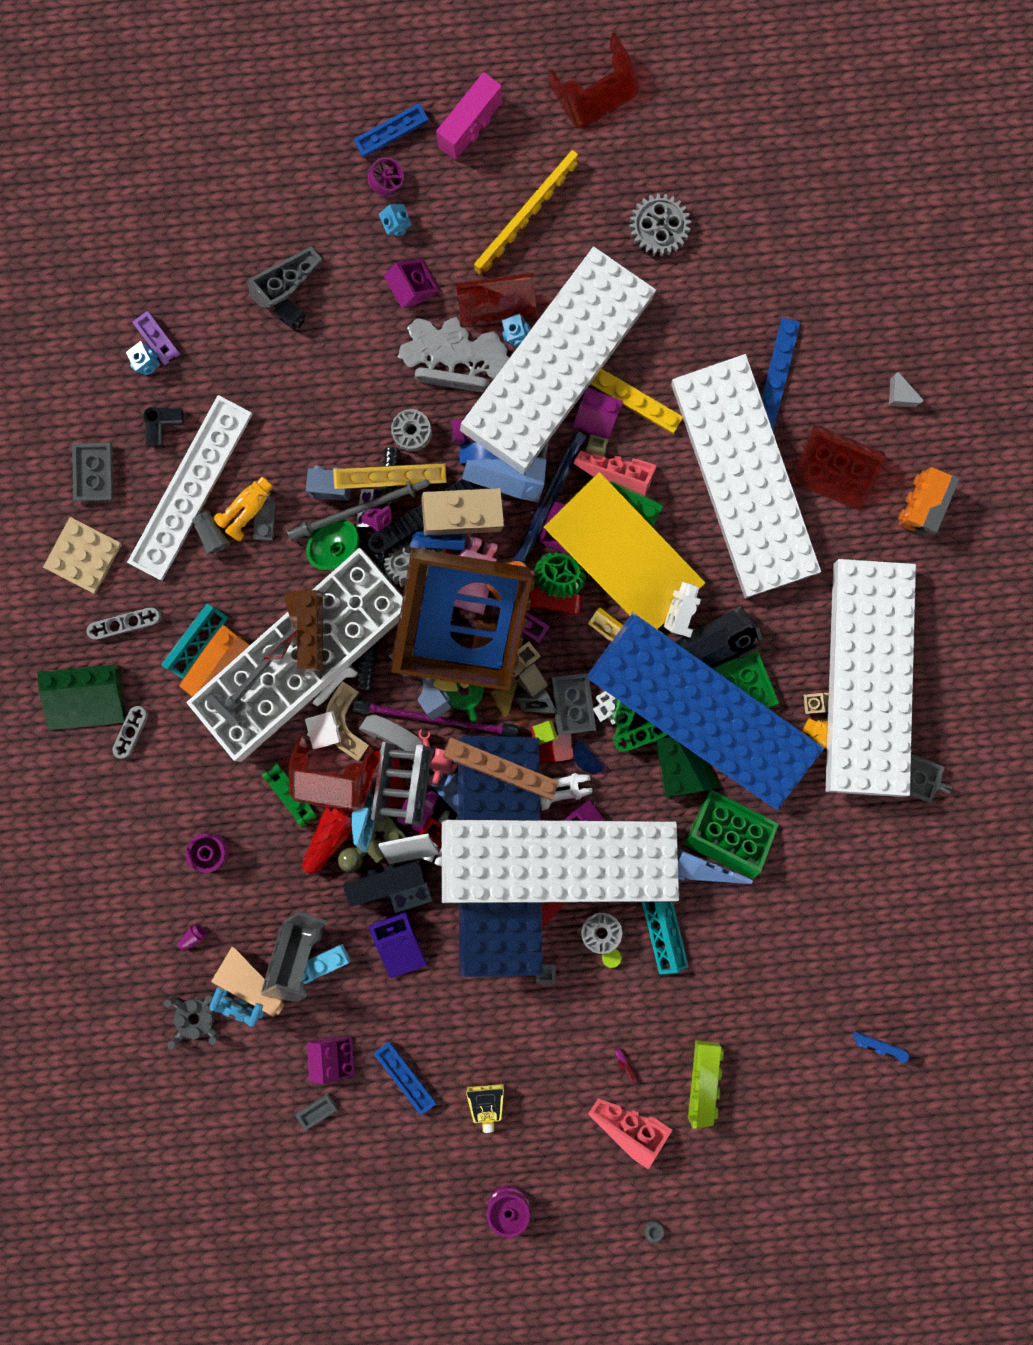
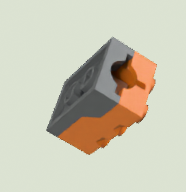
[898,467,959,537]

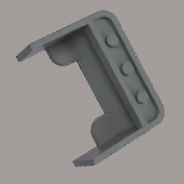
[261,911,328,1002]

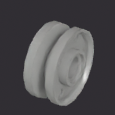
[391,409,432,452]
[581,913,622,954]

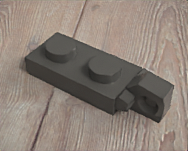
[253,490,276,541]

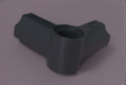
[143,407,184,447]

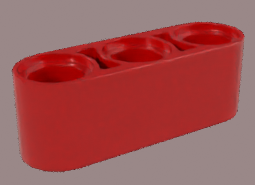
[529,587,583,615]

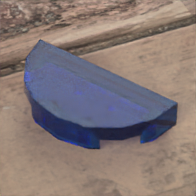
[573,739,604,773]

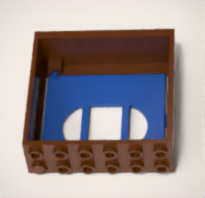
[392,548,535,691]

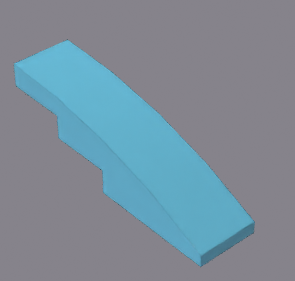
[352,772,376,852]

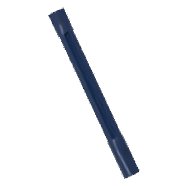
[513,432,586,564]

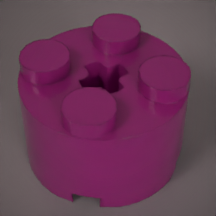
[186,832,229,873]

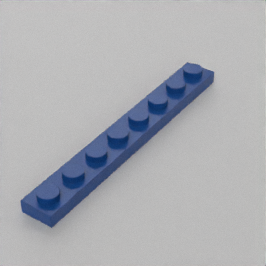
[761,318,800,431]

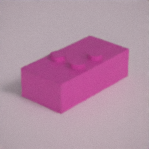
[436,72,502,161]

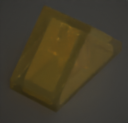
[491,680,518,717]

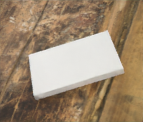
[379,834,438,864]

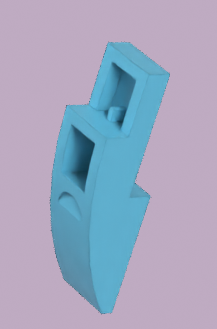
[302,944,351,984]

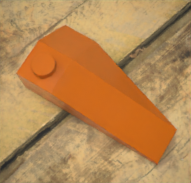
[179,625,250,697]

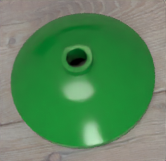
[306,519,360,571]

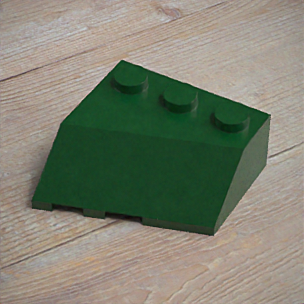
[655,737,721,797]

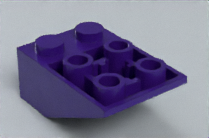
[369,911,427,979]

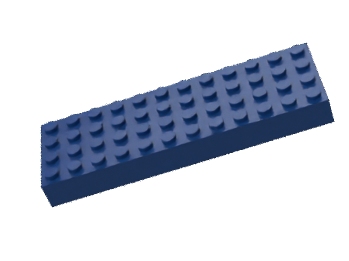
[587,612,824,810]

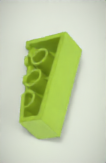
[688,1040,724,1129]

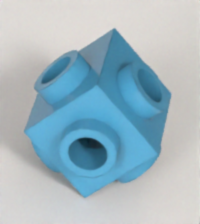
[379,204,412,236]
[502,314,531,348]
[126,341,160,376]

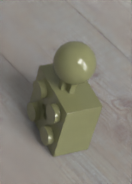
[338,816,408,872]

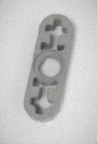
[113,706,148,758]

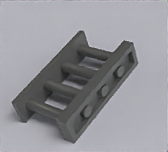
[371,742,432,826]

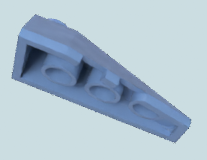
[462,457,546,502]

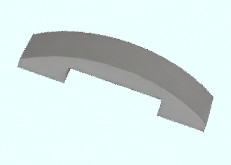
[359,713,435,761]

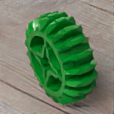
[534,551,586,600]

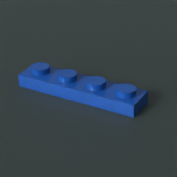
[353,103,429,158]
[374,1040,437,1116]

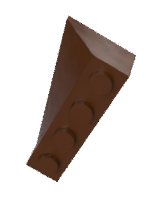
[284,590,323,672]

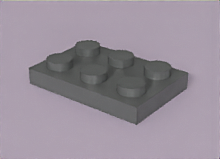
[72,443,113,502]
[550,673,596,735]

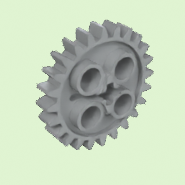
[629,193,691,257]
[384,541,445,587]

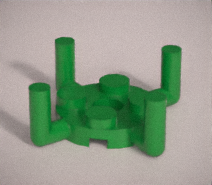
[445,661,485,722]

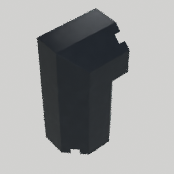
[675,606,762,666]

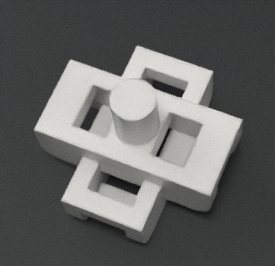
[593,691,625,725]

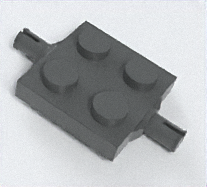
[910,754,952,803]

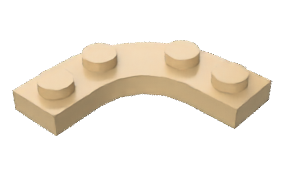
[326,681,370,761]

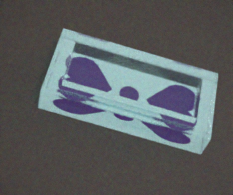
[390,882,432,913]

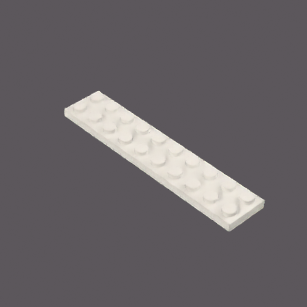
[127,395,253,581]

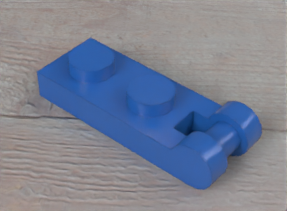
[410,531,466,551]
[852,1030,909,1063]

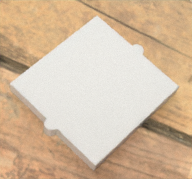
[305,711,341,749]

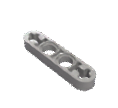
[87,607,162,640]

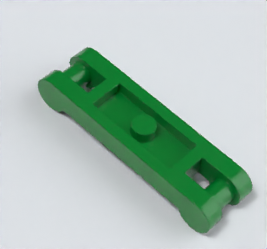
[261,762,318,828]

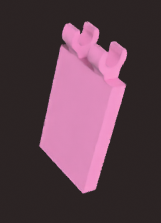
[454,537,497,614]

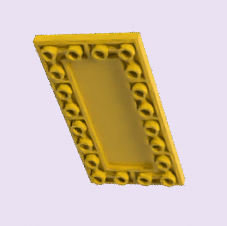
[544,472,705,629]

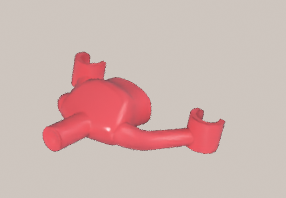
[418,729,458,786]

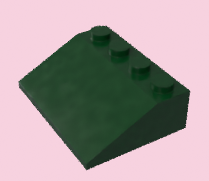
[37,665,125,730]

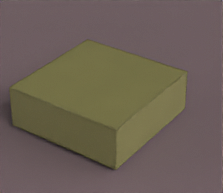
[586,434,609,457]

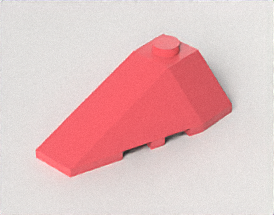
[574,451,657,496]
[588,1098,672,1169]

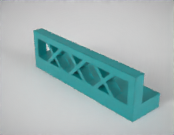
[161,603,229,679]
[642,901,688,974]

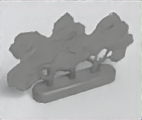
[398,317,509,392]

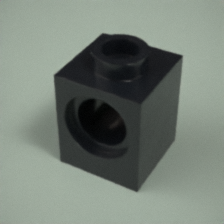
[273,298,306,331]

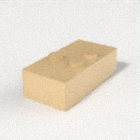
[421,488,504,536]

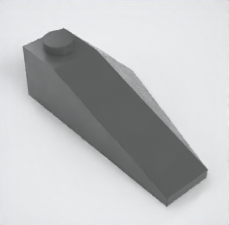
[248,247,322,307]

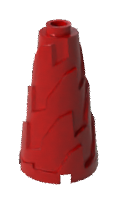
[302,800,353,875]

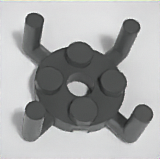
[164,992,221,1049]

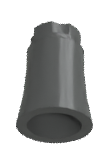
[192,511,231,555]

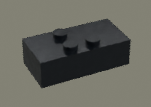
[343,858,427,907]

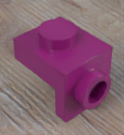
[362,506,392,531]

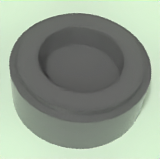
[644,1221,664,1243]

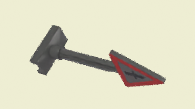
[206,627,298,727]

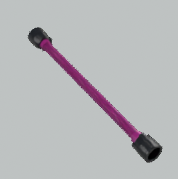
[353,698,518,737]

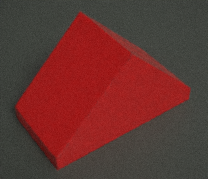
[419,817,442,848]

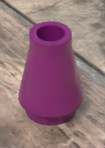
[177,924,206,951]

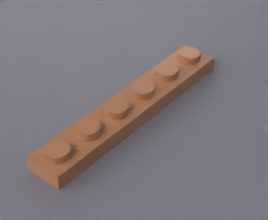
[443,738,559,801]

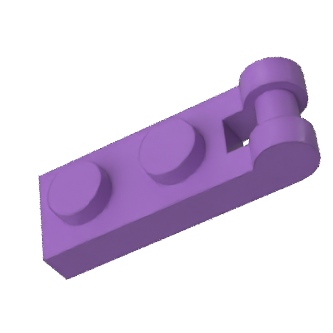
[132,311,180,366]

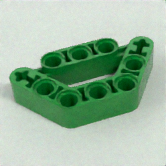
[612,699,667,752]

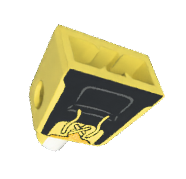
[466,1084,504,1133]

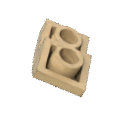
[804,692,829,714]

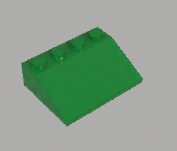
[684,789,779,880]

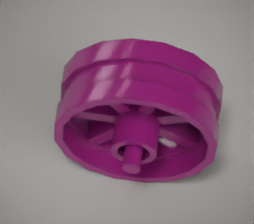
[367,157,404,196]

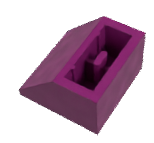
[307,1036,354,1084]

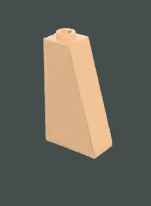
[211,947,285,1017]

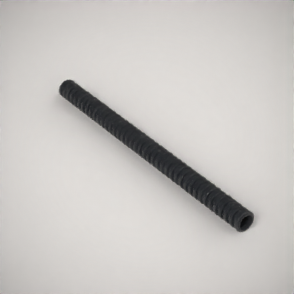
[356,447,401,690]

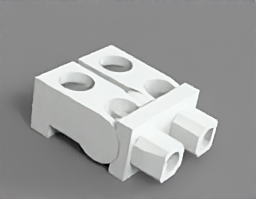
[664,581,701,637]

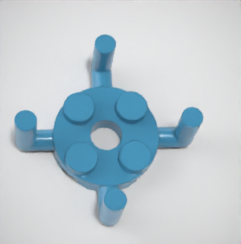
[209,987,265,1027]

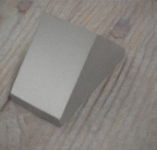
[889,372,924,407]

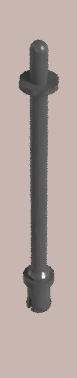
[287,479,430,541]

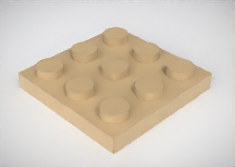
[43,517,122,594]

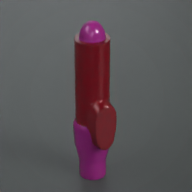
[614,1048,637,1083]

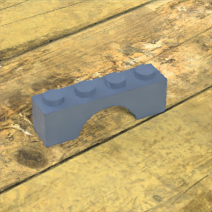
[389,648,451,720]

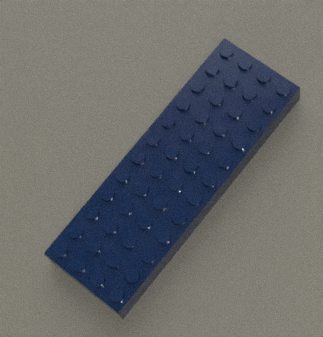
[458,736,542,977]

